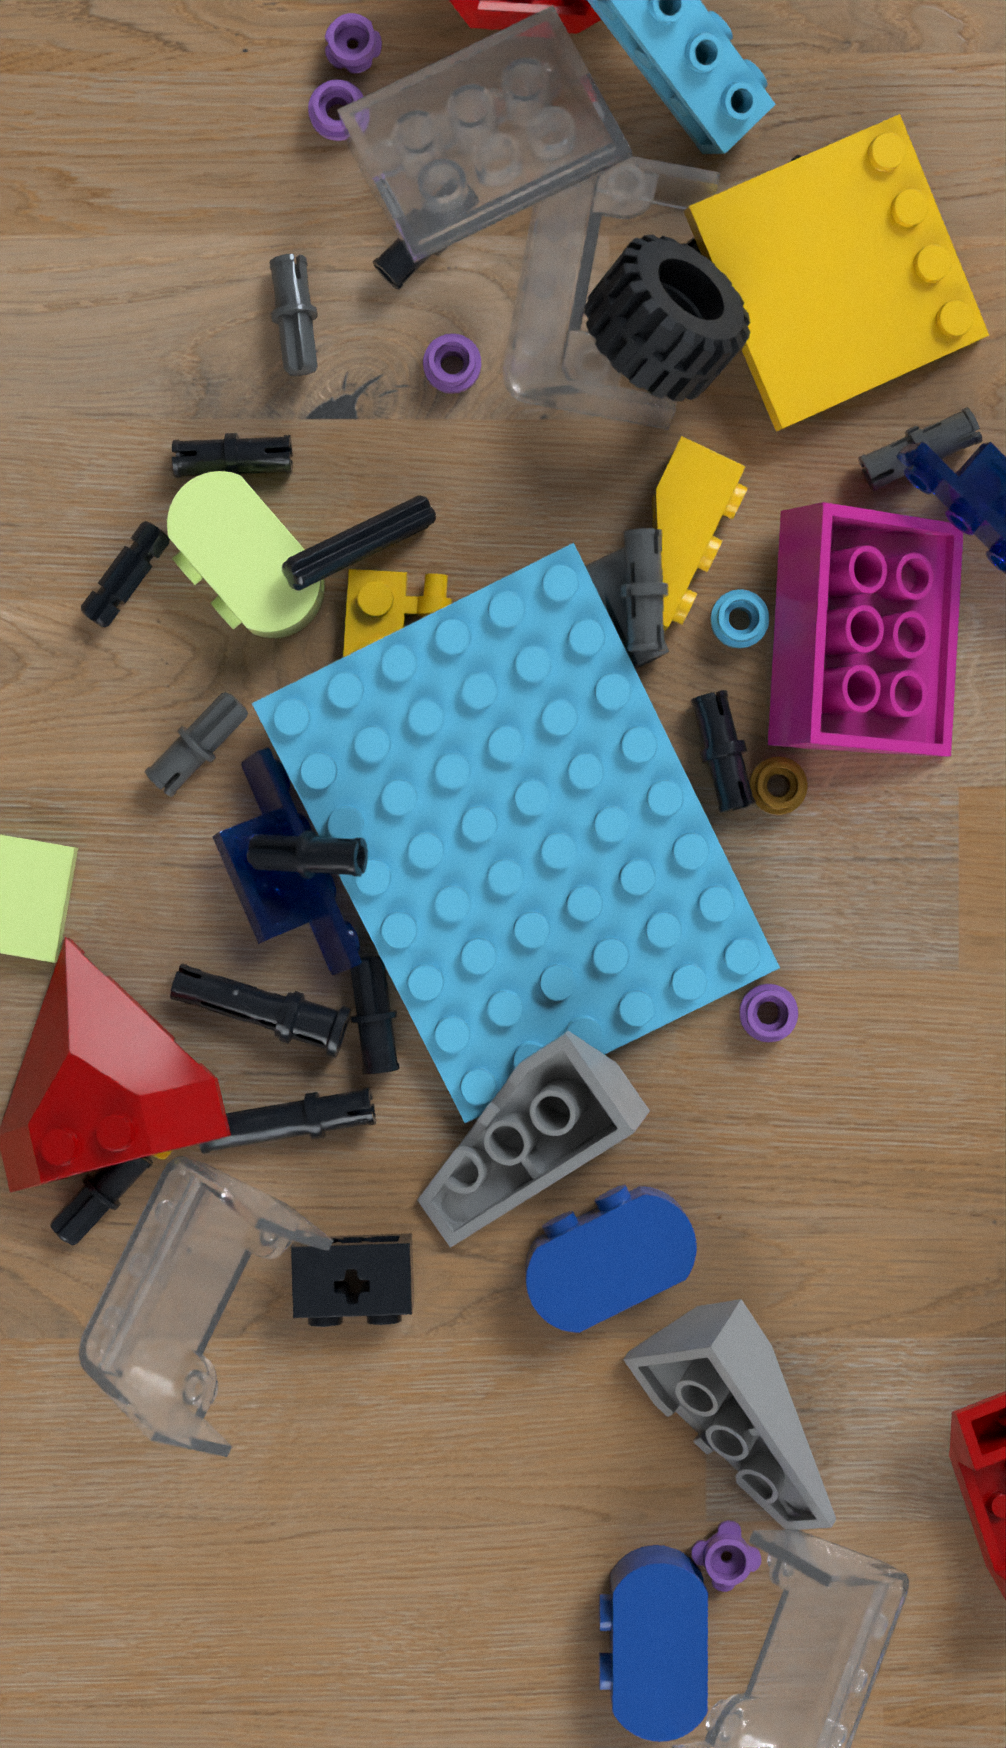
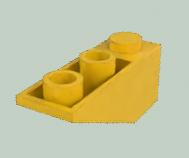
[652,436,748,634]

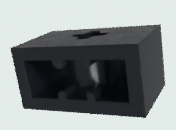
[291,1233,414,1327]

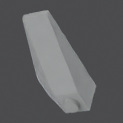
[417,1031,650,1248]
[623,1299,836,1530]

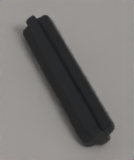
[282,495,436,591]

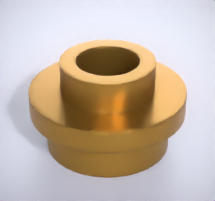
[749,757,808,815]

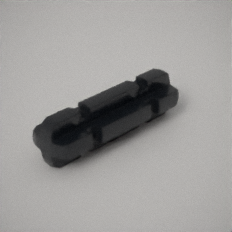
[81,521,170,628]

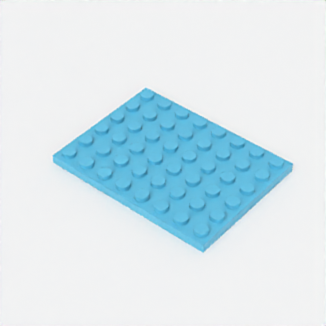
[252,543,780,1123]

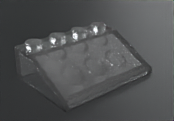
[338,5,632,263]

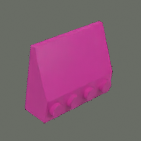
[768,502,964,757]

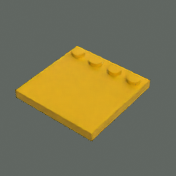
[683,114,990,432]

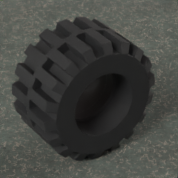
[584,234,750,402]

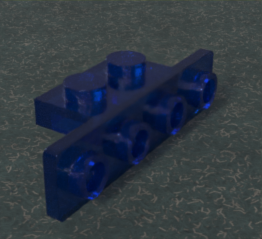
[896,442,1006,574]
[212,747,361,975]

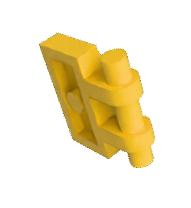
[343,569,452,658]

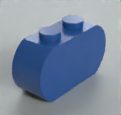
[525,1185,697,1333]
[599,1545,708,1742]

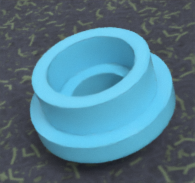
[710,589,769,649]

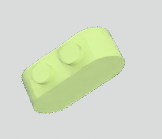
[167,471,325,638]

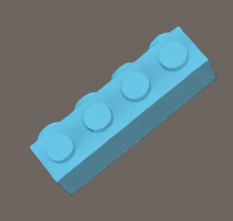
[587,0,776,154]

